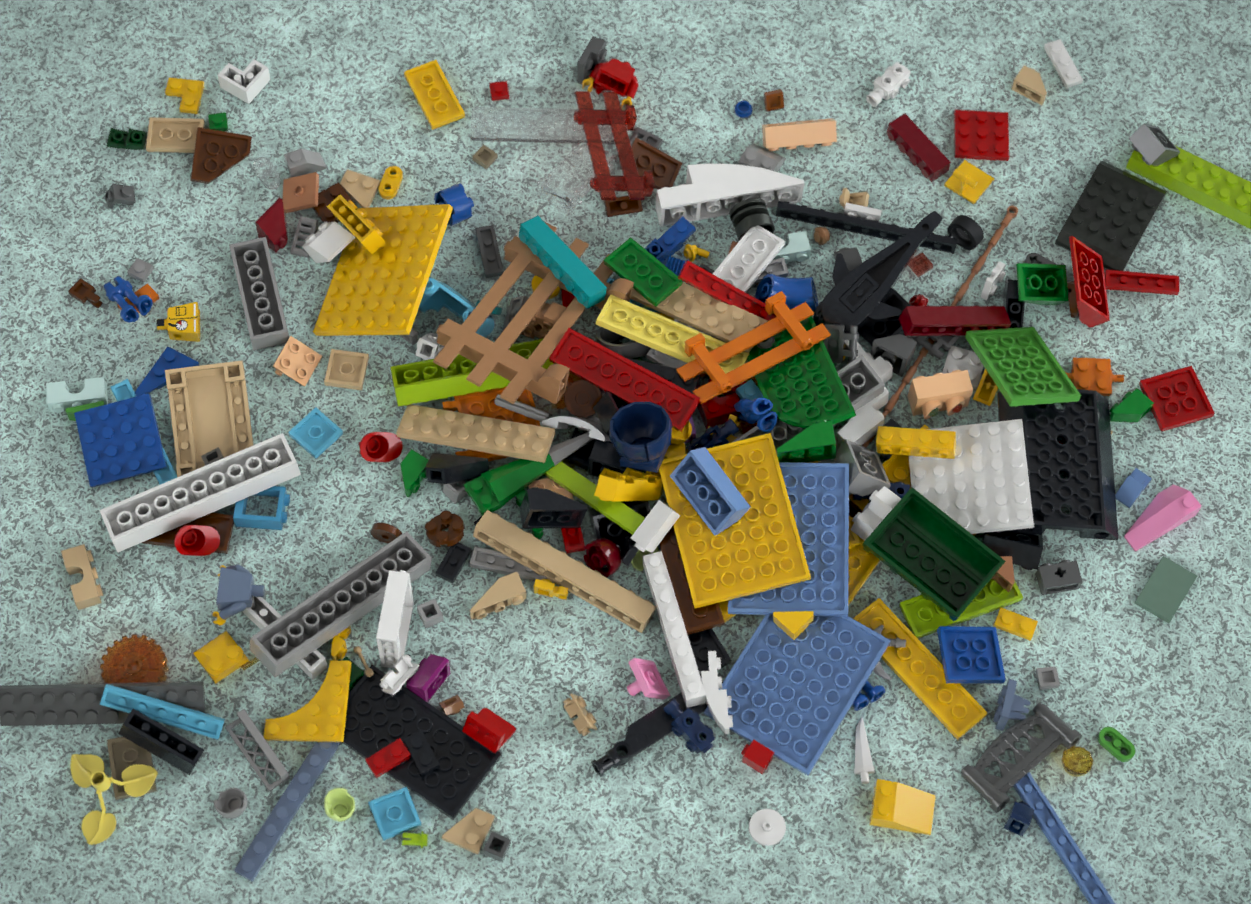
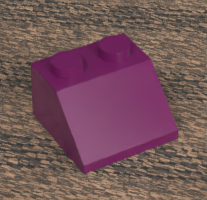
[406,654,451,702]

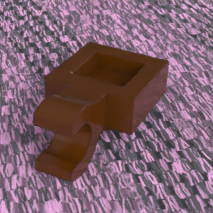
[68,278,103,309]

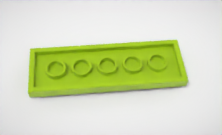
[899,579,1023,639]

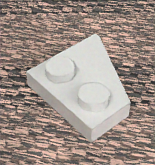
[981,261,1006,300]

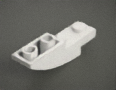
[701,651,733,734]

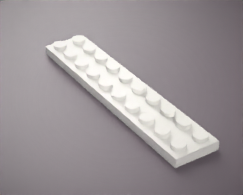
[647,225,785,368]

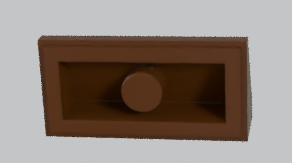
[603,194,643,217]

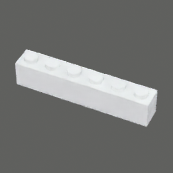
[242,597,328,680]

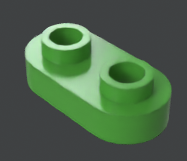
[1098,727,1135,762]

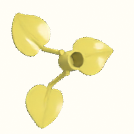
[70,754,158,845]

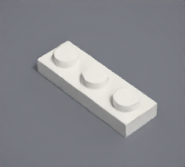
[1044,39,1083,88]

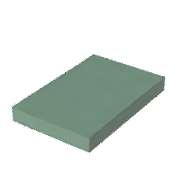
[1135,556,1197,624]

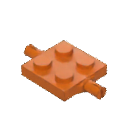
[1066,357,1124,396]

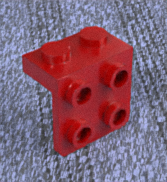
[462,708,516,753]

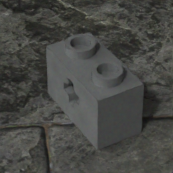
[1036,560,1083,595]

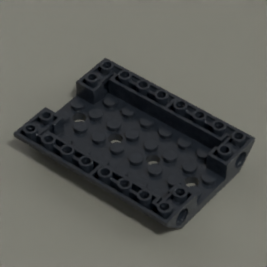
[997,389,1119,540]

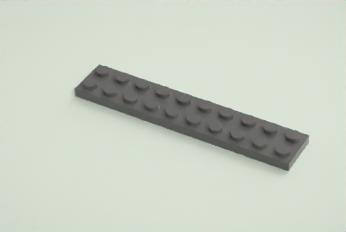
[0,682,206,726]

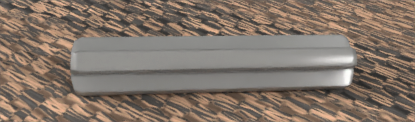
[495,394,549,422]

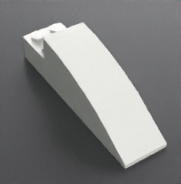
[656,164,805,227]

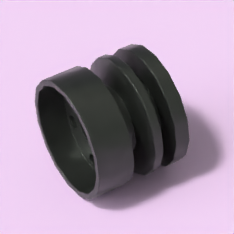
[729,198,775,241]

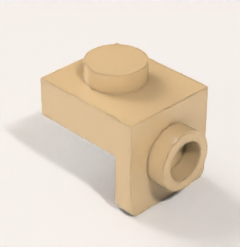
[839,188,869,210]

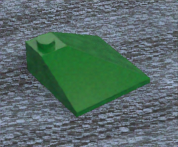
[777,420,836,463]

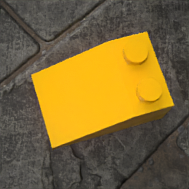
[870,779,936,835]

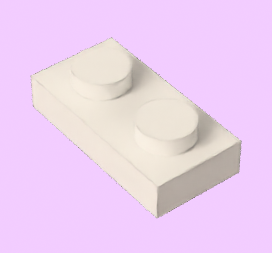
[844,203,882,221]

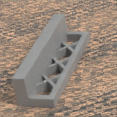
[225,709,290,792]

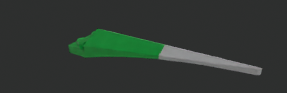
[464,432,594,516]

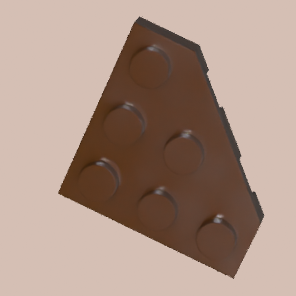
[190,127,252,184]

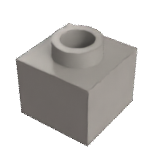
[417,599,444,629]

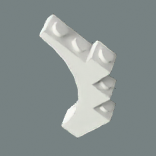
[837,340,893,446]

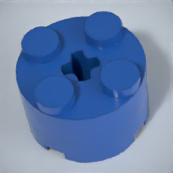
[434,183,474,226]

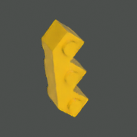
[594,468,664,502]

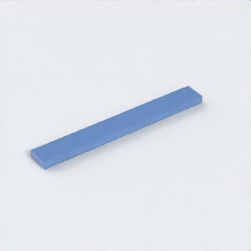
[1013,772,1115,904]

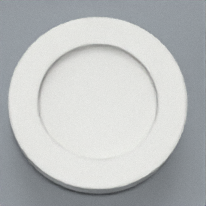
[749,809,786,846]

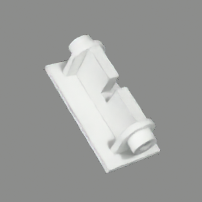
[380,654,420,695]

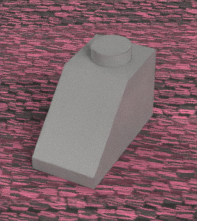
[284,149,326,178]

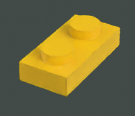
[993,607,1038,641]

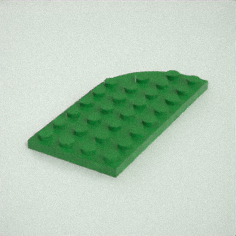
[747,316,856,428]

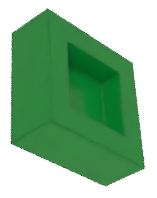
[208,112,228,131]

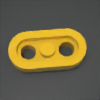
[379,166,403,199]

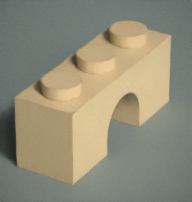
[61,544,103,610]

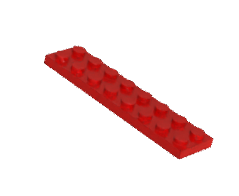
[549,328,700,432]

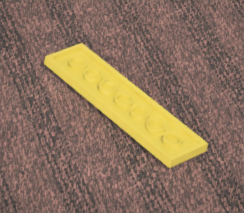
[596,295,749,374]

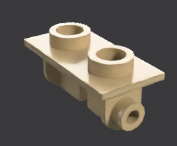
[564,693,598,736]

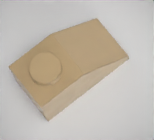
[1011,65,1047,105]

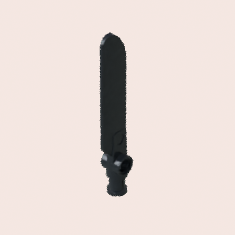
[591,674,723,777]

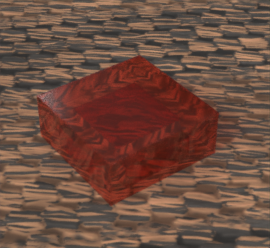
[908,252,934,277]

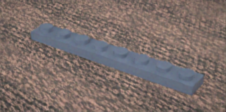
[234,742,341,882]

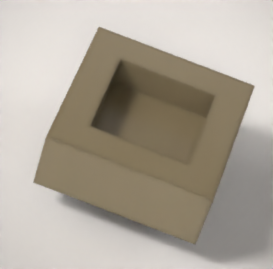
[472,144,498,170]

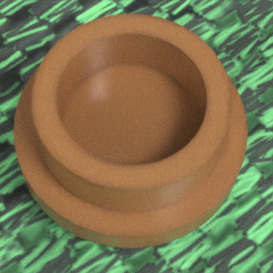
[814,227,830,245]

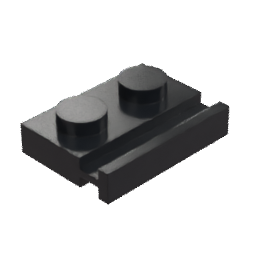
[565,428,596,471]

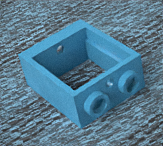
[233,486,290,530]

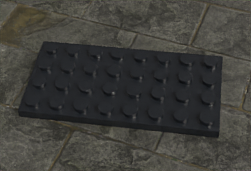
[342,665,502,820]

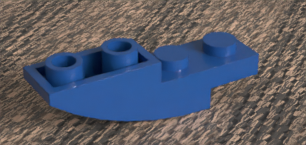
[644,216,696,262]

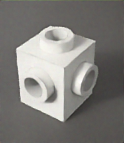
[416,333,444,360]

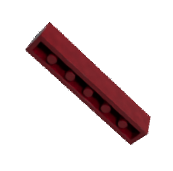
[899,305,1011,336]

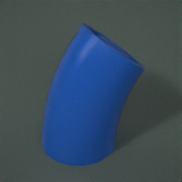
[755,274,818,312]

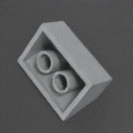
[834,439,891,496]

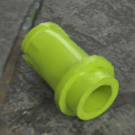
[402,831,428,848]

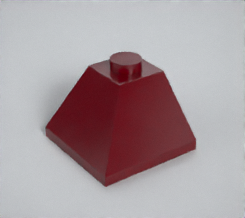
[255,198,288,252]

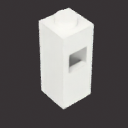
[631,500,680,553]

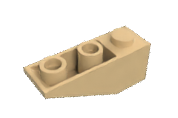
[470,572,526,620]

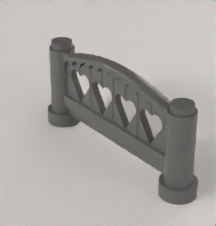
[961,702,1082,813]

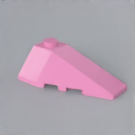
[1124,484,1202,552]

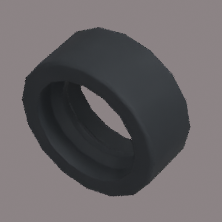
[948,215,984,250]

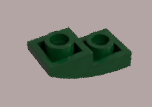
[107,128,147,150]

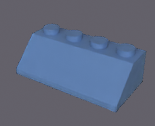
[670,447,750,536]

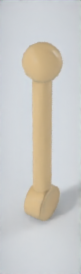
[354,646,374,677]

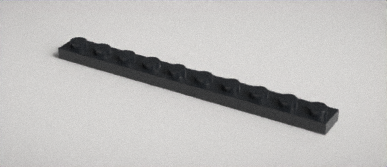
[776,201,958,254]

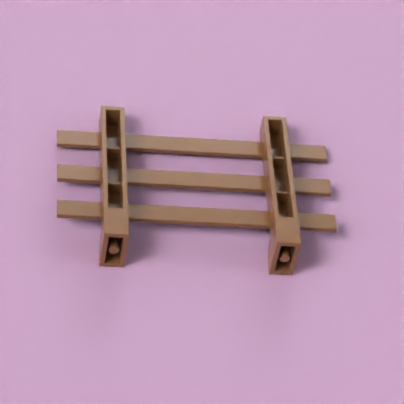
[433,222,634,405]

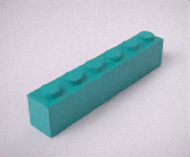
[519,215,607,309]

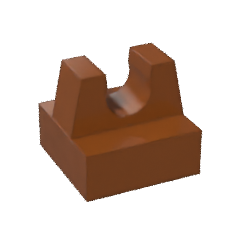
[764,89,784,111]

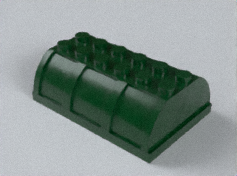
[862,487,1006,622]

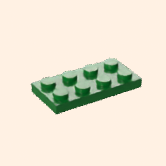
[604,237,683,307]

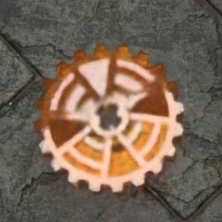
[100,634,169,683]

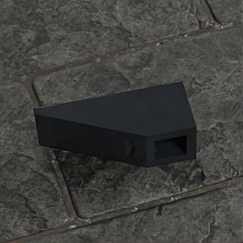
[1003,279,1025,328]
[425,453,490,484]

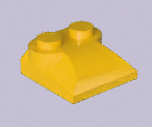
[193,631,249,684]

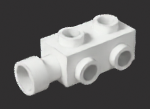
[866,62,911,107]

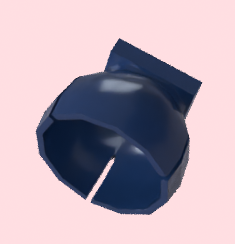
[610,402,672,473]

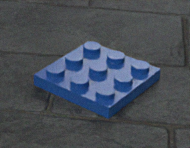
[937,626,1006,684]

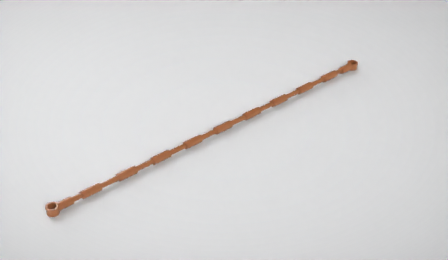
[862,206,1018,448]

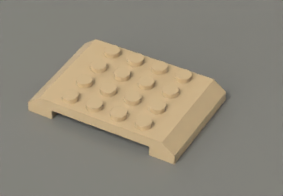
[165,360,254,477]

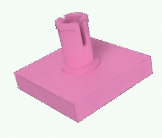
[627,658,670,700]

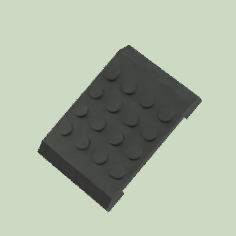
[1055,160,1167,271]

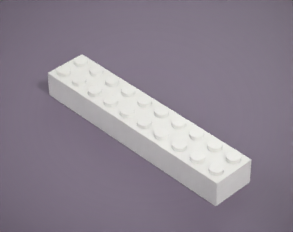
[99,433,301,552]

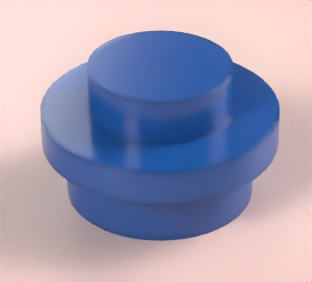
[735,101,752,118]

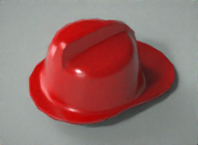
[358,432,403,462]
[174,525,220,556]

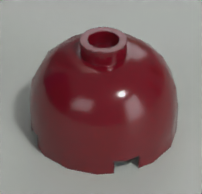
[583,538,622,578]

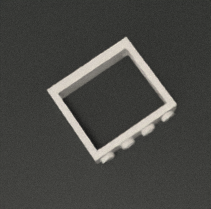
[376,570,414,669]

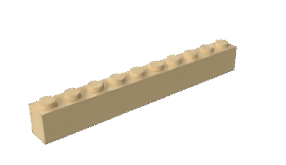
[473,510,657,633]

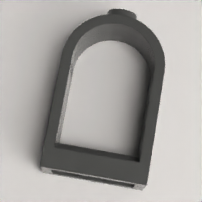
[595,327,651,359]

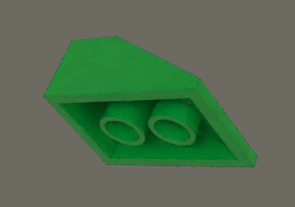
[1016,263,1069,305]

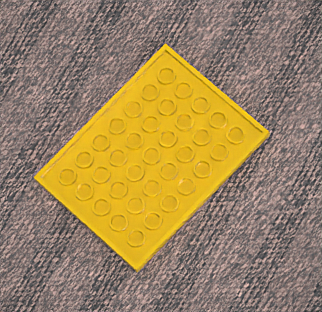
[313,204,453,336]
[659,433,811,608]

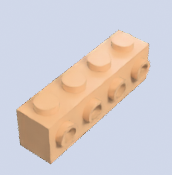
[762,118,837,151]

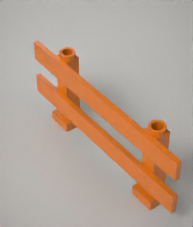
[676,291,831,404]

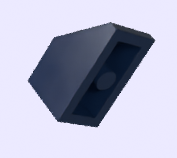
[1004,801,1034,837]

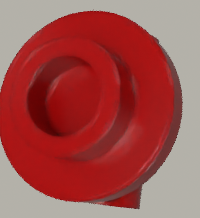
[909,294,929,306]

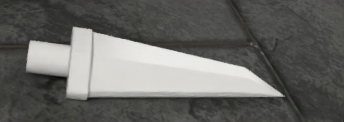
[854,717,875,784]

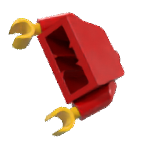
[582,59,639,112]

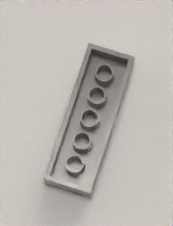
[229,237,289,351]

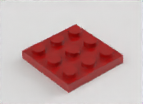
[954,110,1009,161]
[1139,366,1215,432]

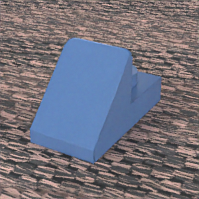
[1115,468,1152,508]

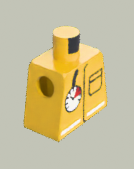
[156,302,200,342]

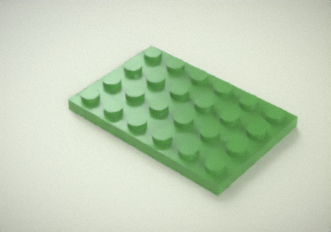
[965,327,1081,406]

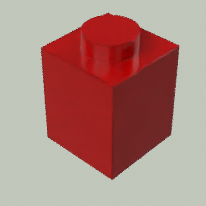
[741,740,774,774]

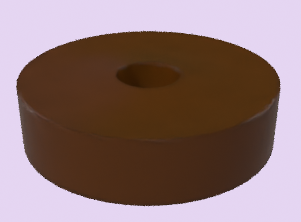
[370,522,402,544]

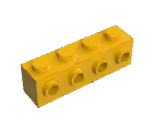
[327,194,386,255]
[876,426,956,459]

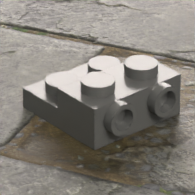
[577,36,607,84]

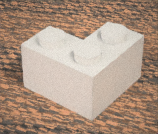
[218,59,270,104]
[851,486,901,541]

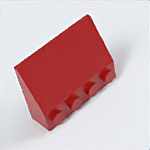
[1069,236,1110,328]

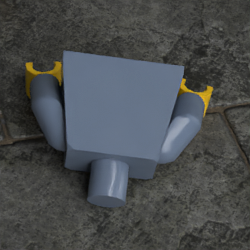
[212,564,265,626]

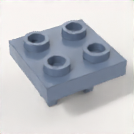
[993,679,1031,731]

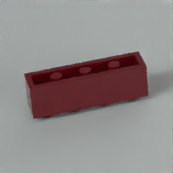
[887,113,951,182]

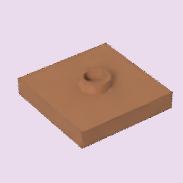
[283,172,319,213]

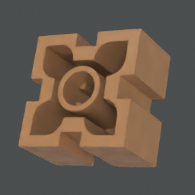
[521,302,566,339]

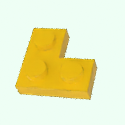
[165,77,205,114]

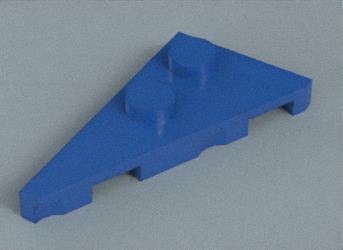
[135,346,199,396]

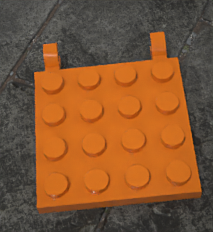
[442,387,541,462]

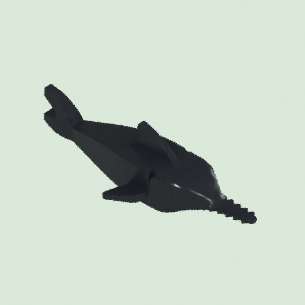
[813,211,943,342]

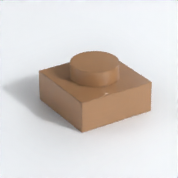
[439,695,465,716]

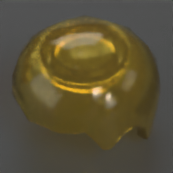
[1061,746,1093,777]

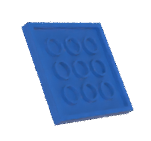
[74,393,167,487]

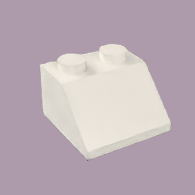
[302,222,355,263]

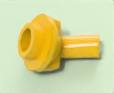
[683,244,710,262]

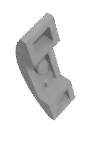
[541,416,611,441]

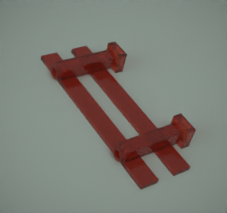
[573,91,655,200]

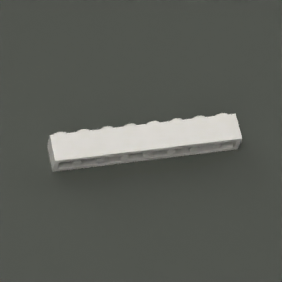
[643,551,706,708]

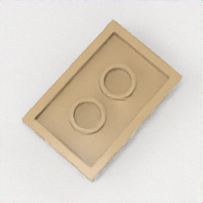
[146,117,205,153]

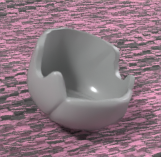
[214,788,248,819]

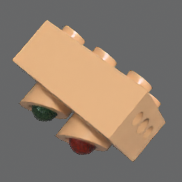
[908,370,973,420]

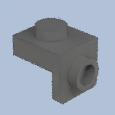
[105,184,136,209]

